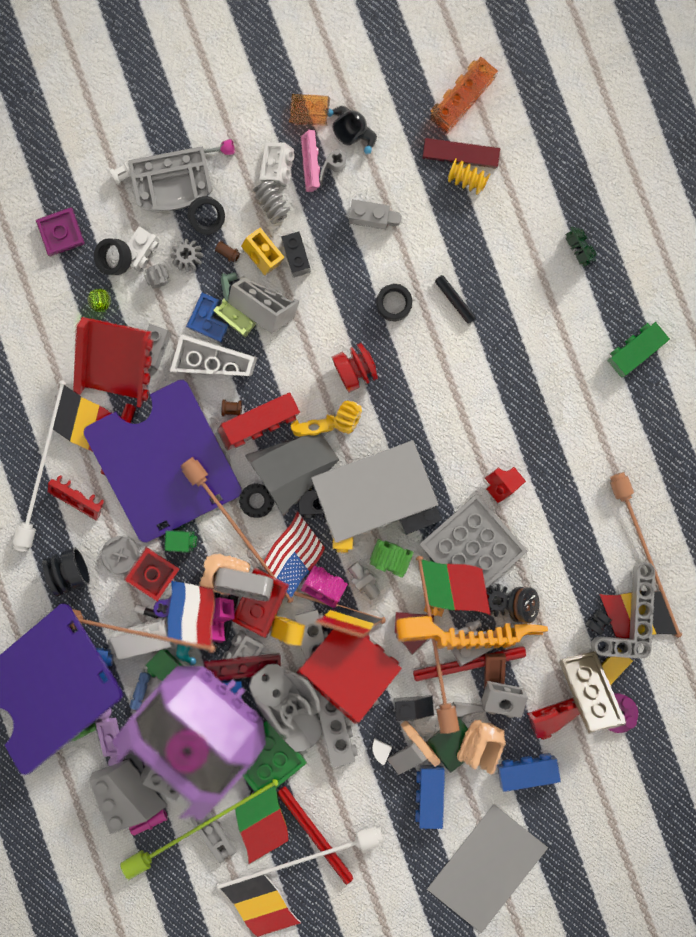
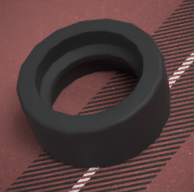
[187,196,225,235]
[94,238,132,275]
[376,283,413,322]

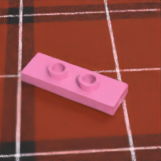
[301,130,320,192]

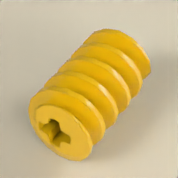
[448,158,490,195]

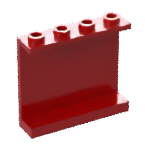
[73,317,153,408]
[296,629,402,724]

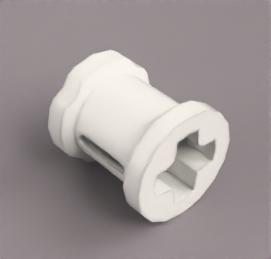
[110,161,131,185]

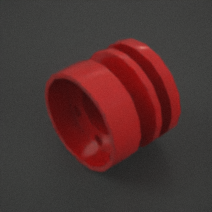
[331,343,378,393]

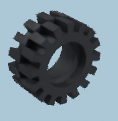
[239,483,274,518]

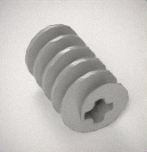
[253,181,290,224]

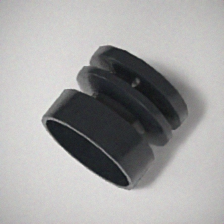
[42,547,90,597]

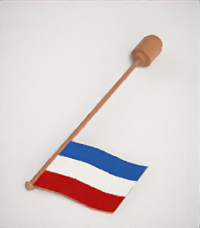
[69,581,215,653]

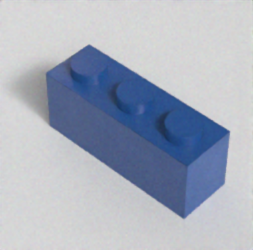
[497,753,561,792]
[415,765,445,829]

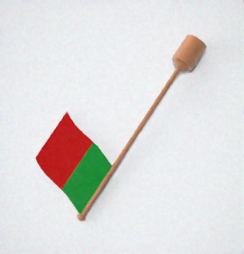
[416,556,490,734]

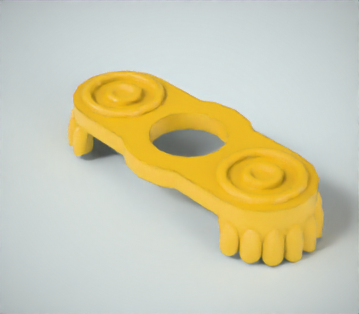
[291,414,335,437]

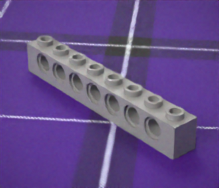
[295,609,358,768]

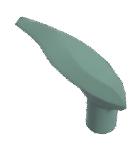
[221,272,237,302]

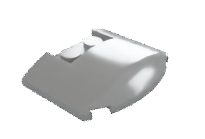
[128,146,212,211]

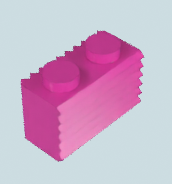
[301,566,348,608]

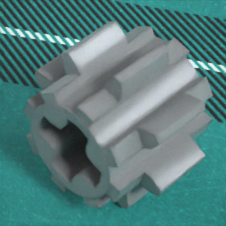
[144,264,169,289]

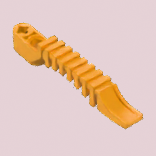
[396,616,548,650]

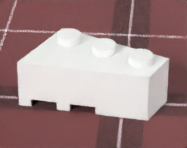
[110,616,173,660]

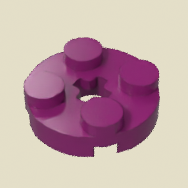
[608,693,638,733]
[166,729,209,773]

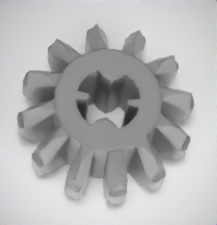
[170,239,203,272]

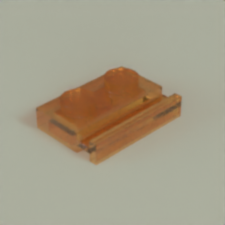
[289,94,330,126]

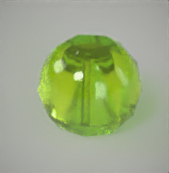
[87,289,111,312]

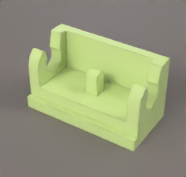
[213,298,257,337]

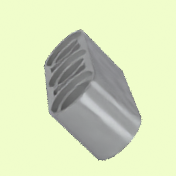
[214,568,274,601]

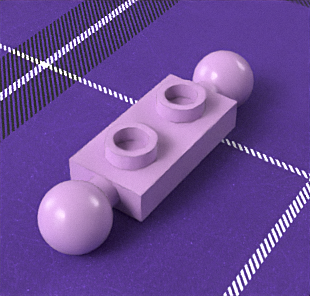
[95,708,123,766]

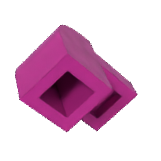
[211,598,235,643]

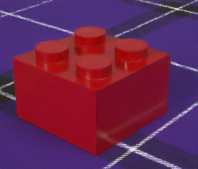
[124,547,179,602]

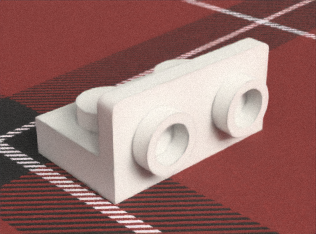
[259,143,294,186]
[118,226,159,271]

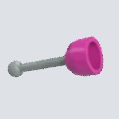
[204,139,235,155]

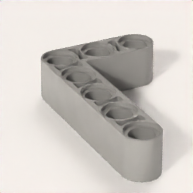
[591,562,655,658]

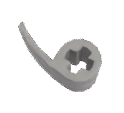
[319,150,346,187]

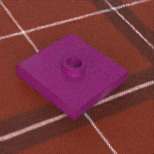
[36,207,85,257]

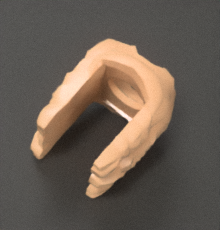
[199,553,250,595]
[457,720,506,774]

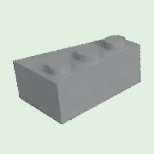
[228,278,300,334]

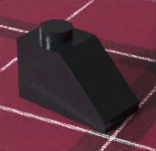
[394,695,434,721]

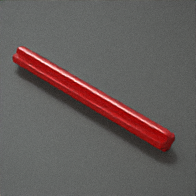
[413,646,526,681]
[277,786,353,885]

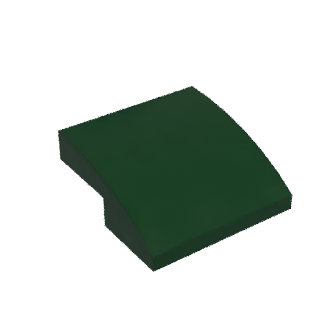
[426,717,468,773]

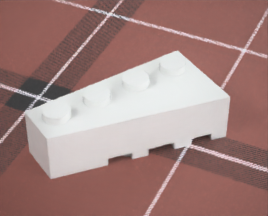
[170,335,257,376]

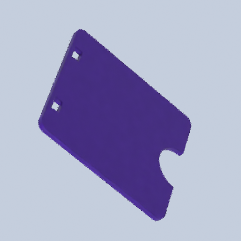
[84,380,242,542]
[0,604,122,775]

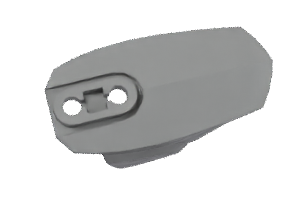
[249,664,323,752]

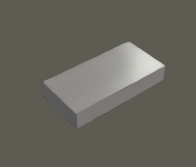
[387,743,426,775]

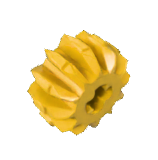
[334,400,362,434]

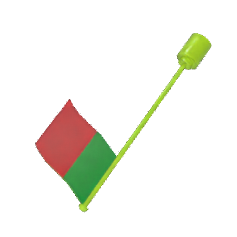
[120,779,288,880]

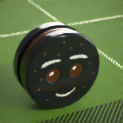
[508,587,540,623]

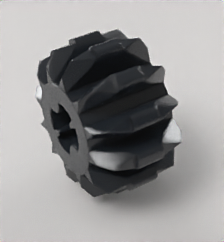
[486,584,511,617]

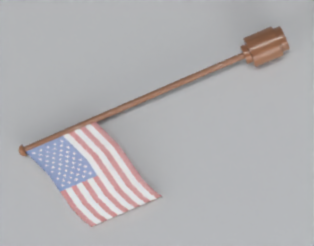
[180,457,325,603]

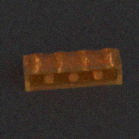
[430,57,498,134]

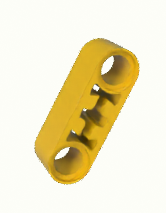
[270,616,305,645]

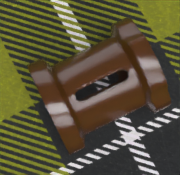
[221,399,242,417]

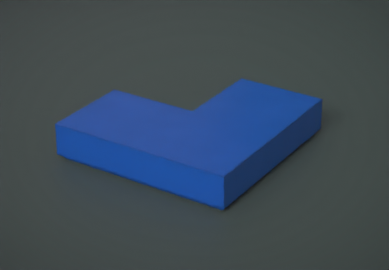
[186,293,229,343]

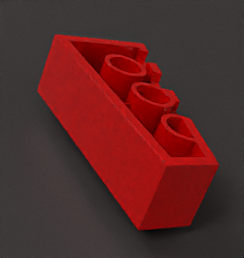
[217,392,300,451]

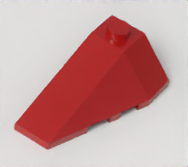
[527,698,580,740]

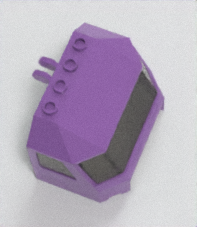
[112,666,266,820]

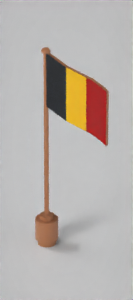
[599,472,682,638]
[220,567,386,637]

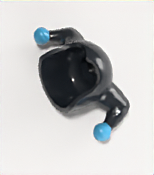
[326,106,377,155]

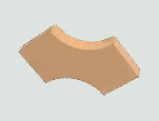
[400,721,441,767]

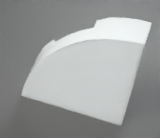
[373,739,392,765]

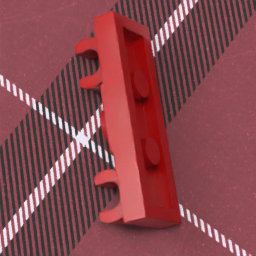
[47,475,104,521]

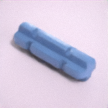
[130,672,151,710]

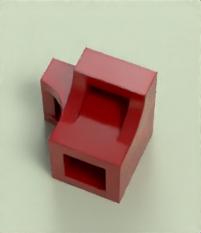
[485,467,526,503]

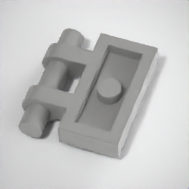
[451,620,494,667]

